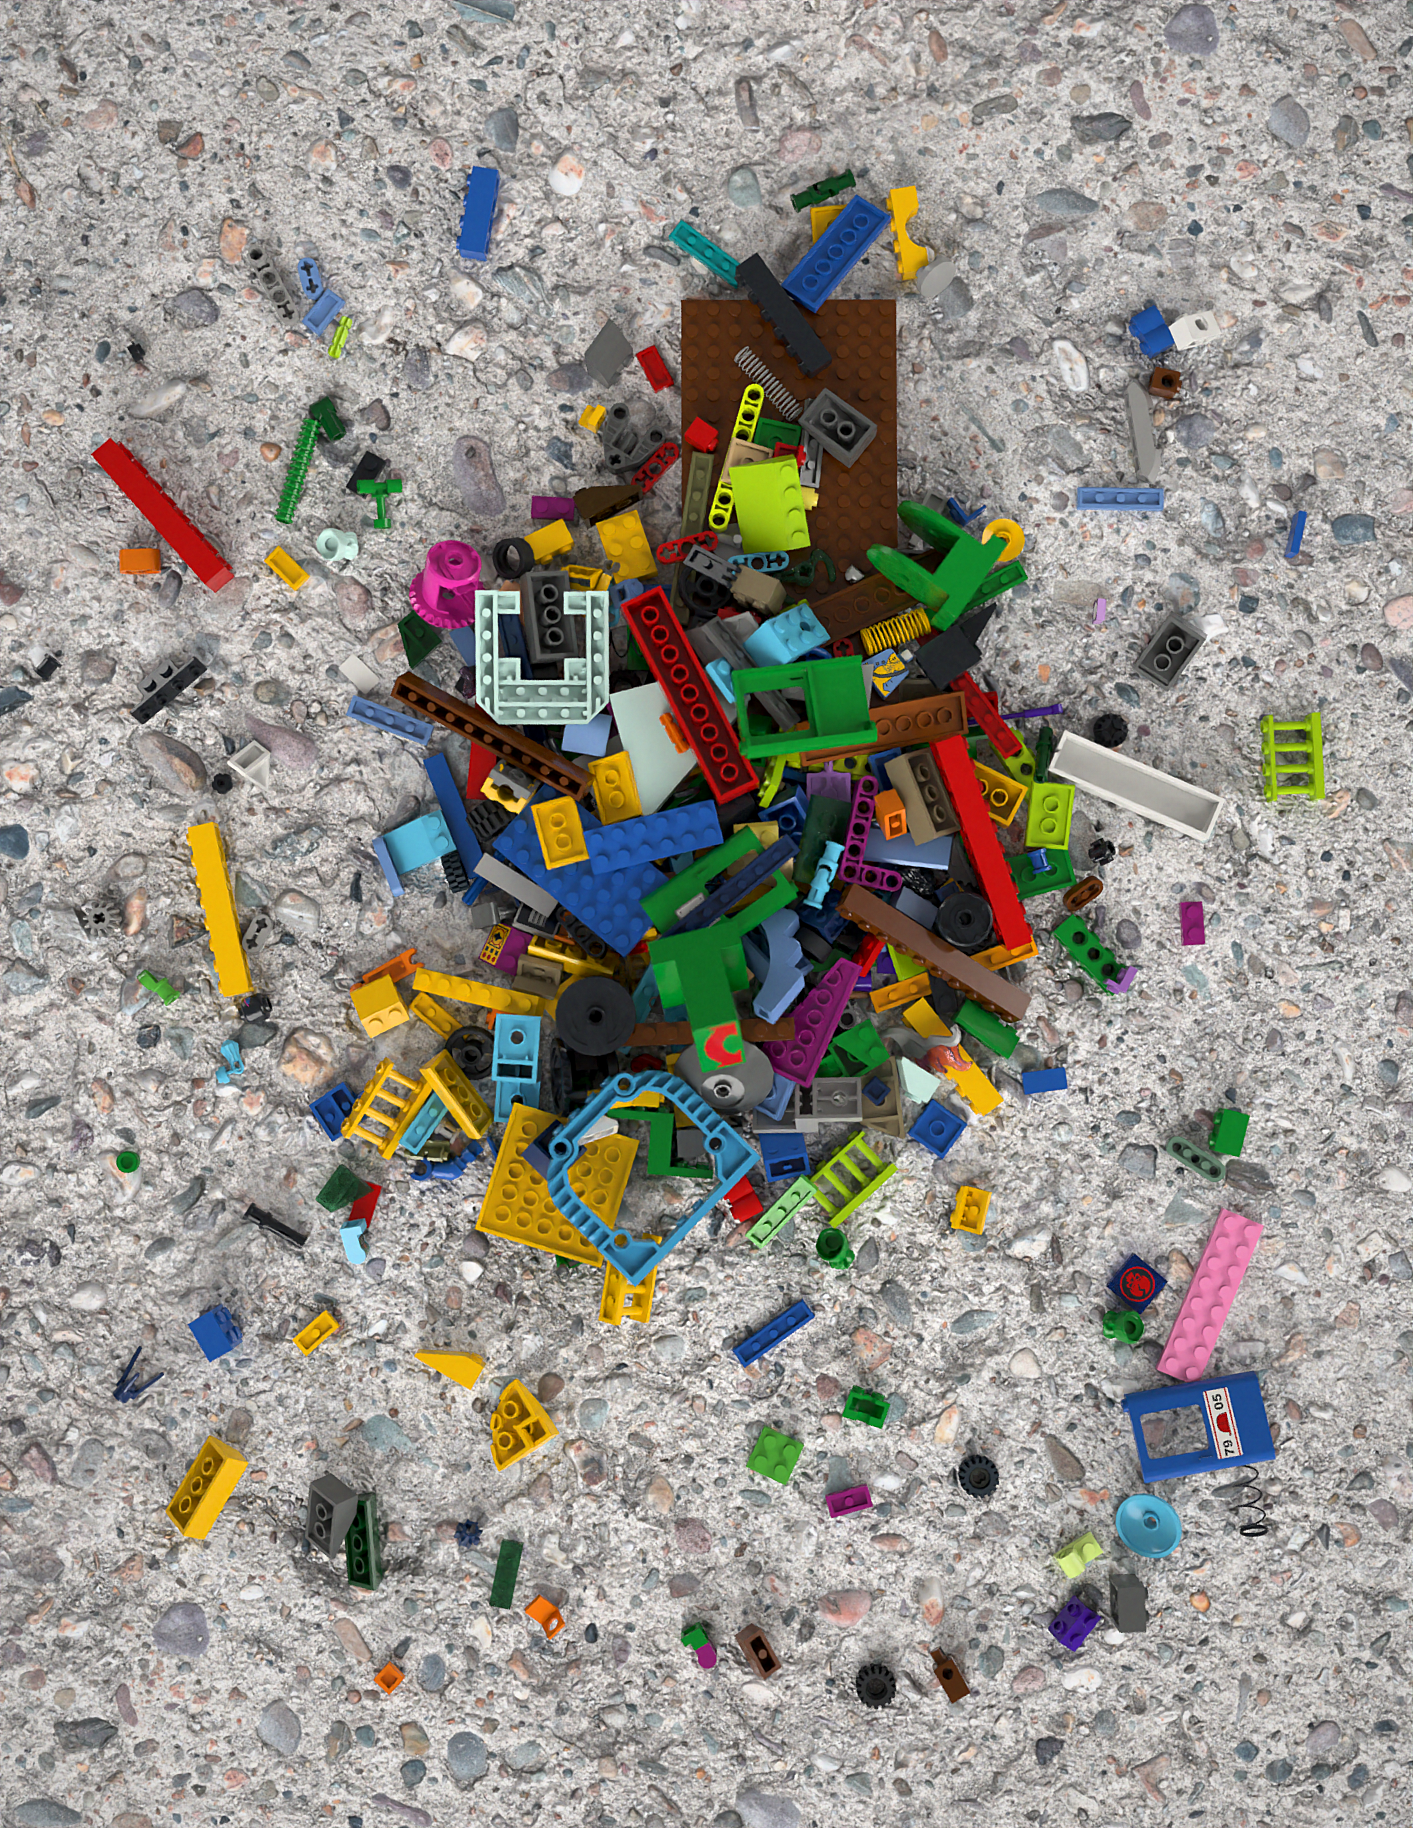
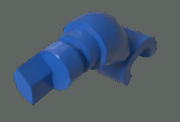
[409,1139,484,1182]

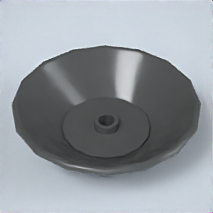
[674,1040,774,1115]

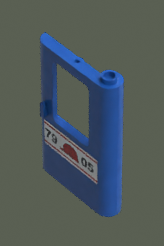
[1121,1370,1276,1484]

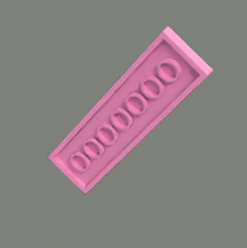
[1155,1208,1264,1383]

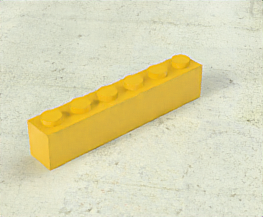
[412,967,546,1020]
[901,997,1004,1116]

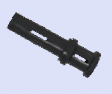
[242,1202,308,1249]

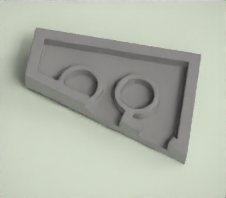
[684,612,760,666]

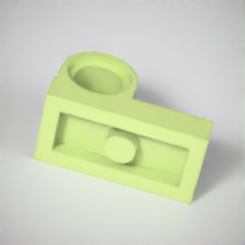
[1053,1531,1103,1578]

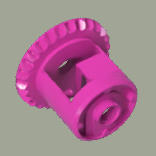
[409,540,486,629]

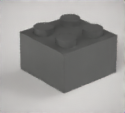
[1109,1574,1150,1633]

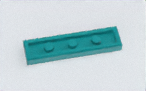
[669,219,740,289]

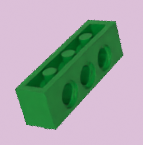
[1050,914,1126,996]

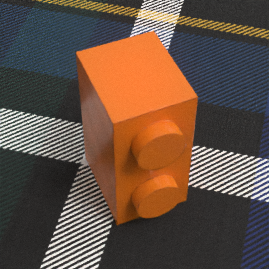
[874,788,907,840]

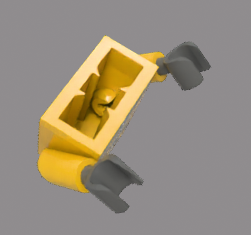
[560,554,620,618]

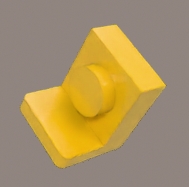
[578,404,607,434]

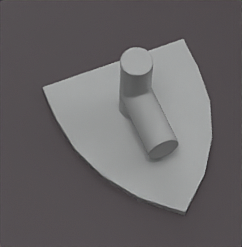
[705,523,751,567]

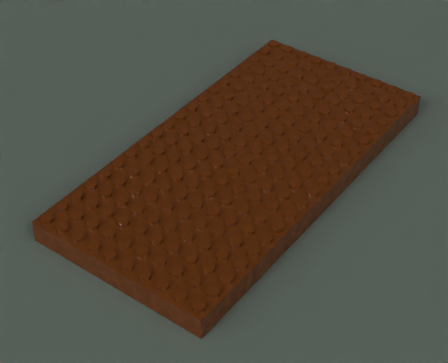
[681,299,899,732]

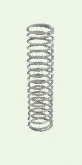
[734,347,803,421]

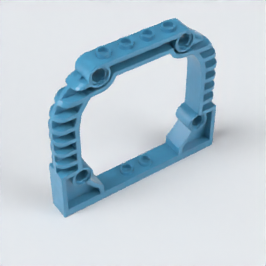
[547,1070,761,1287]

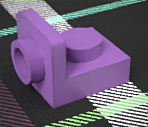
[1103,965,1138,995]

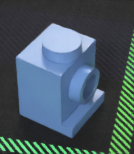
[609,578,644,609]

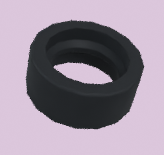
[492,537,534,580]
[792,926,833,964]

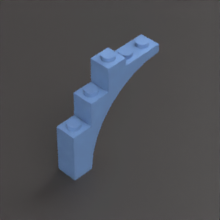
[739,907,805,1024]

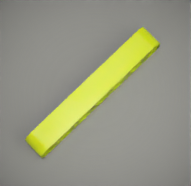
[709,384,764,533]

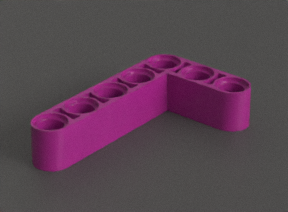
[836,776,902,891]

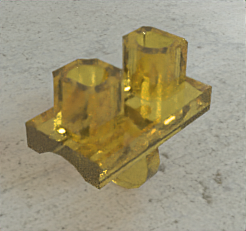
[613,955,646,995]

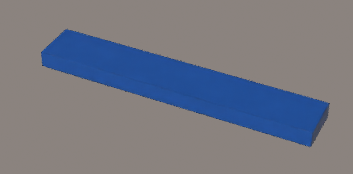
[423,752,483,880]

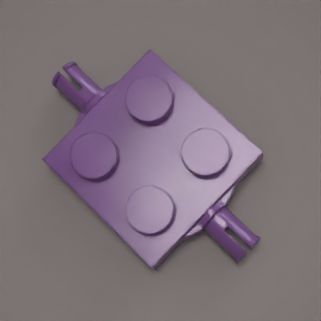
[807,761,851,832]

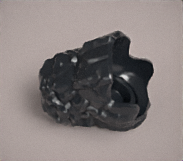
[891,864,936,899]

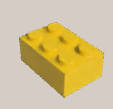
[596,510,658,584]

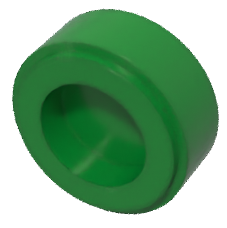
[116,1151,140,1173]

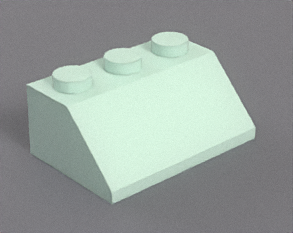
[895,1055,941,1104]

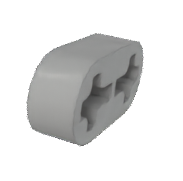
[242,914,274,953]

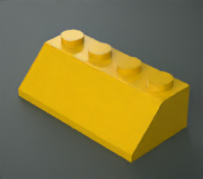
[974,760,1028,829]
[165,1435,248,1540]

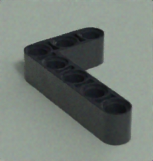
[556,905,608,960]

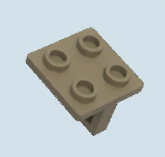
[512,954,565,1000]

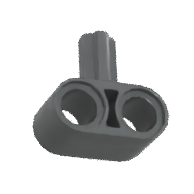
[471,902,517,930]

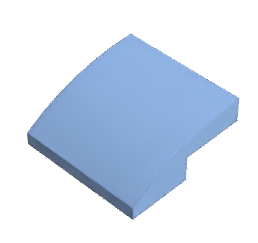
[561,713,612,758]

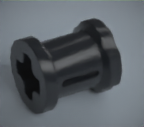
[33,653,62,681]

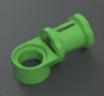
[137,969,181,1006]

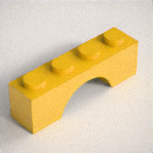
[885,185,929,281]

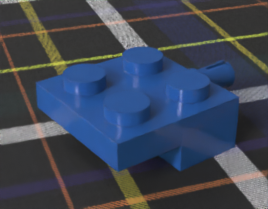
[308,1081,370,1142]

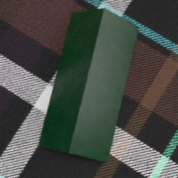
[345,1492,382,1591]

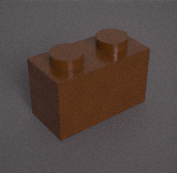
[734,1623,782,1680]

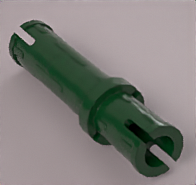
[1033,726,1053,784]

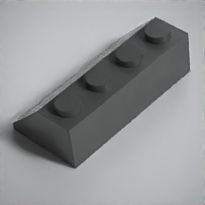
[519,570,579,664]

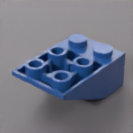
[758,1133,811,1182]

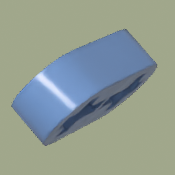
[297,257,324,300]

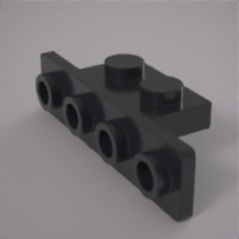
[129,656,207,725]

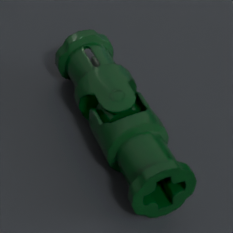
[790,169,856,213]

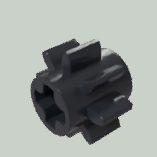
[1088,838,1116,866]

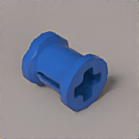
[1027,848,1052,874]

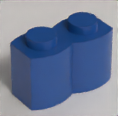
[1129,305,1175,359]

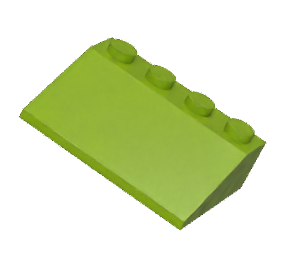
[728,454,811,554]

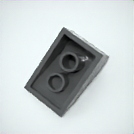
[584,318,634,389]
[798,388,877,469]
[1132,611,1208,692]
[677,1124,743,1161]
[305,1473,358,1560]

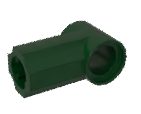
[309,395,347,442]

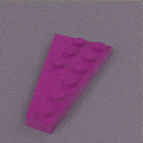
[760,957,863,1088]

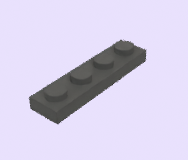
[798,398,823,490]

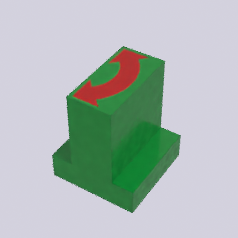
[647,921,750,1073]

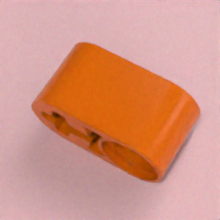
[119,548,161,575]

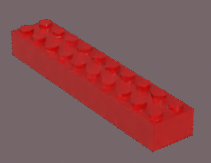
[620,586,759,806]
[928,732,1033,951]

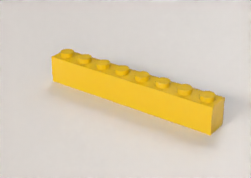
[186,822,254,997]

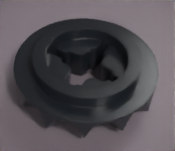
[1093,713,1129,748]

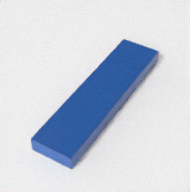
[732,1298,815,1368]

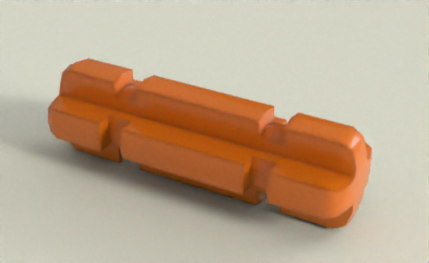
[659,712,689,754]

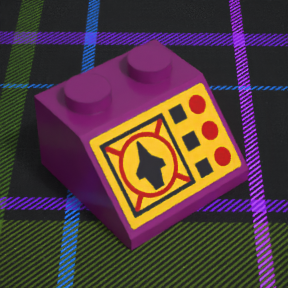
[478,922,533,977]

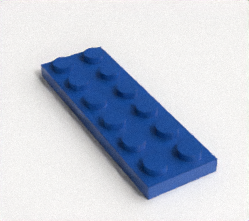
[781,194,891,313]
[583,799,724,875]

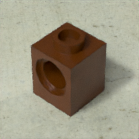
[1147,367,1182,399]

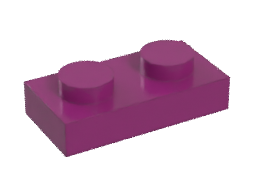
[531,495,575,521]
[1179,901,1205,946]
[825,1483,873,1518]

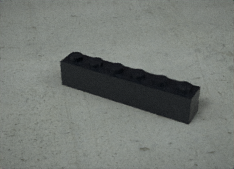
[735,253,832,379]

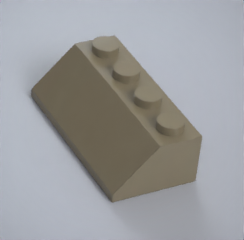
[884,748,961,846]

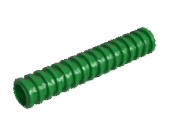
[274,418,322,524]

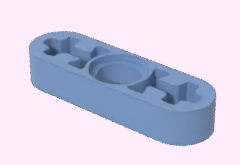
[372,836,406,897]

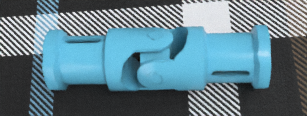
[803,840,845,909]

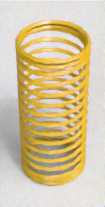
[860,607,931,656]

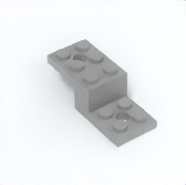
[752,1077,862,1133]

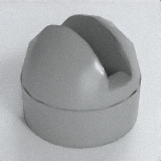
[845,565,864,584]

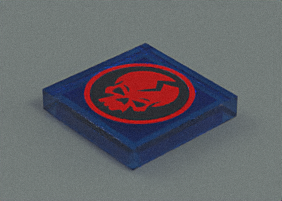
[1105,1253,1168,1315]

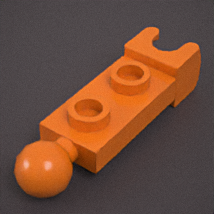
[350,947,425,992]

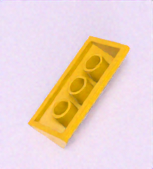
[528,934,620,979]
[419,1049,494,1139]

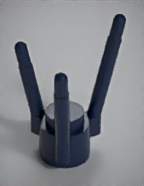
[113,1346,164,1403]

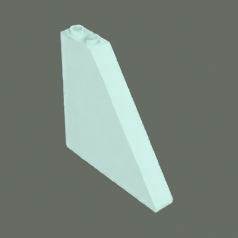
[609,669,751,816]

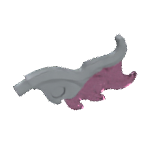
[879,1024,973,1073]

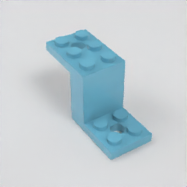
[705,603,830,704]
[491,1014,543,1123]

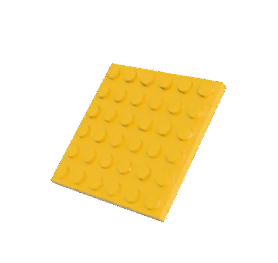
[475,1102,640,1268]

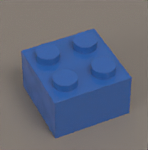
[188,1304,243,1363]

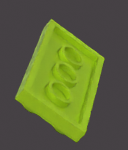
[758,725,795,808]

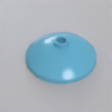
[1116,1493,1182,1558]

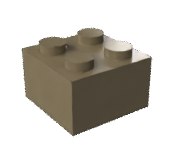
[730,564,787,617]

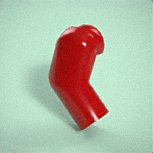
[630,1053,663,1073]

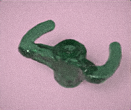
[772,549,836,606]

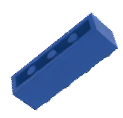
[456,166,500,261]

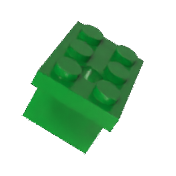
[607,1106,714,1179]

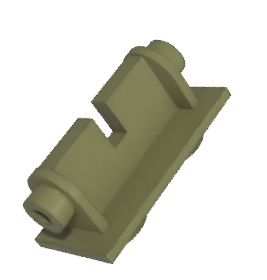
[404,1139,451,1163]

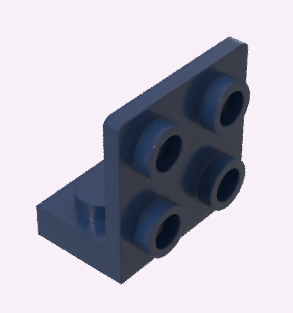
[793,888,850,944]

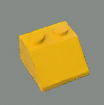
[350,974,410,1038]

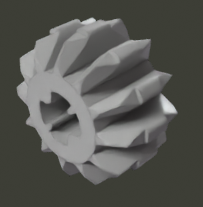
[83,900,122,937]

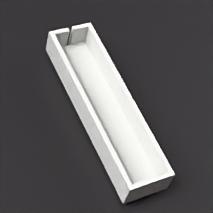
[1048,730,1225,841]

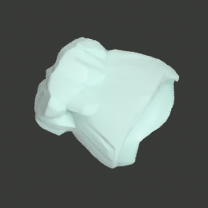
[316,528,359,561]

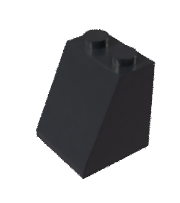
[913,624,983,693]
[714,792,760,841]

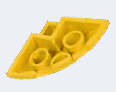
[490,1379,559,1472]

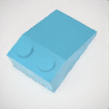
[383,809,458,875]

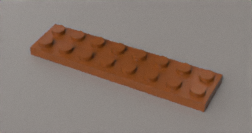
[795,690,969,766]

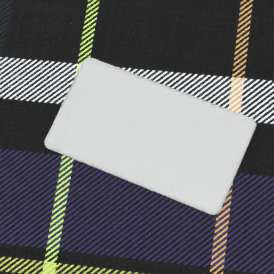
[339,654,380,694]

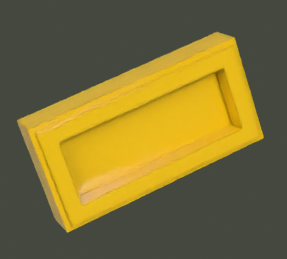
[264,545,310,592]

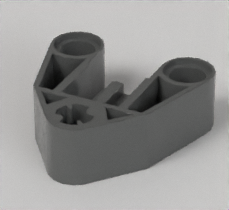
[602,403,666,475]

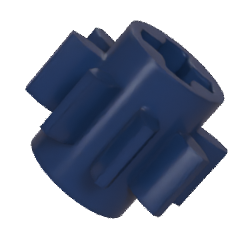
[454,1519,483,1549]

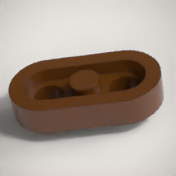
[1063,876,1103,911]

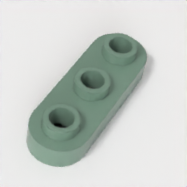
[1165,1136,1226,1182]

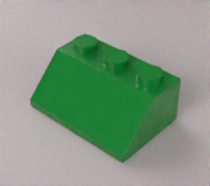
[950,999,1020,1060]

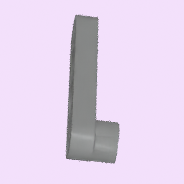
[246,244,300,326]

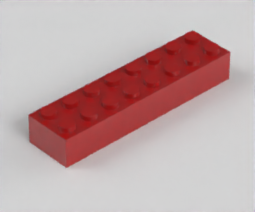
[91,437,235,593]

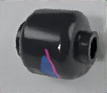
[238,993,273,1024]

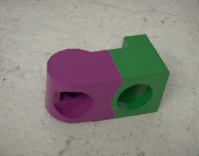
[680,1622,717,1669]

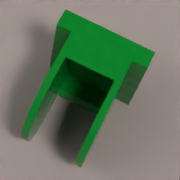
[867,500,1008,634]

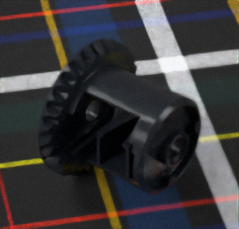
[926,880,994,956]
[555,976,636,1055]
[550,1038,620,1118]

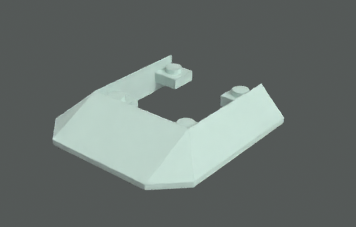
[475,590,609,724]

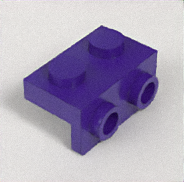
[1048,1595,1102,1652]

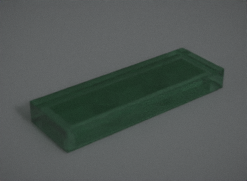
[489,1538,524,1610]

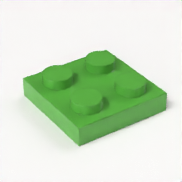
[746,1425,804,1485]

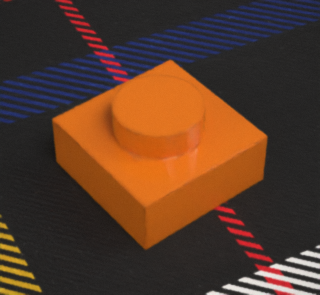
[373,1661,405,1695]

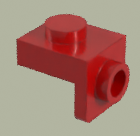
[773,442,806,469]

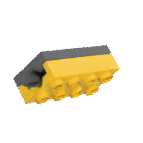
[481,759,545,814]

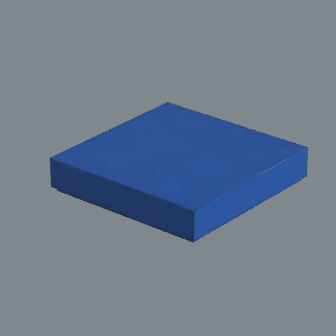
[907,1098,968,1159]

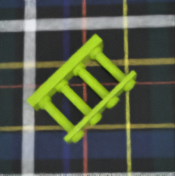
[1260,712,1325,802]
[806,1129,898,1229]

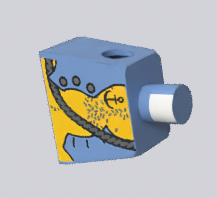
[861,648,913,700]

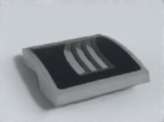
[512,902,565,941]

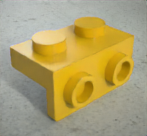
[950,1185,992,1235]

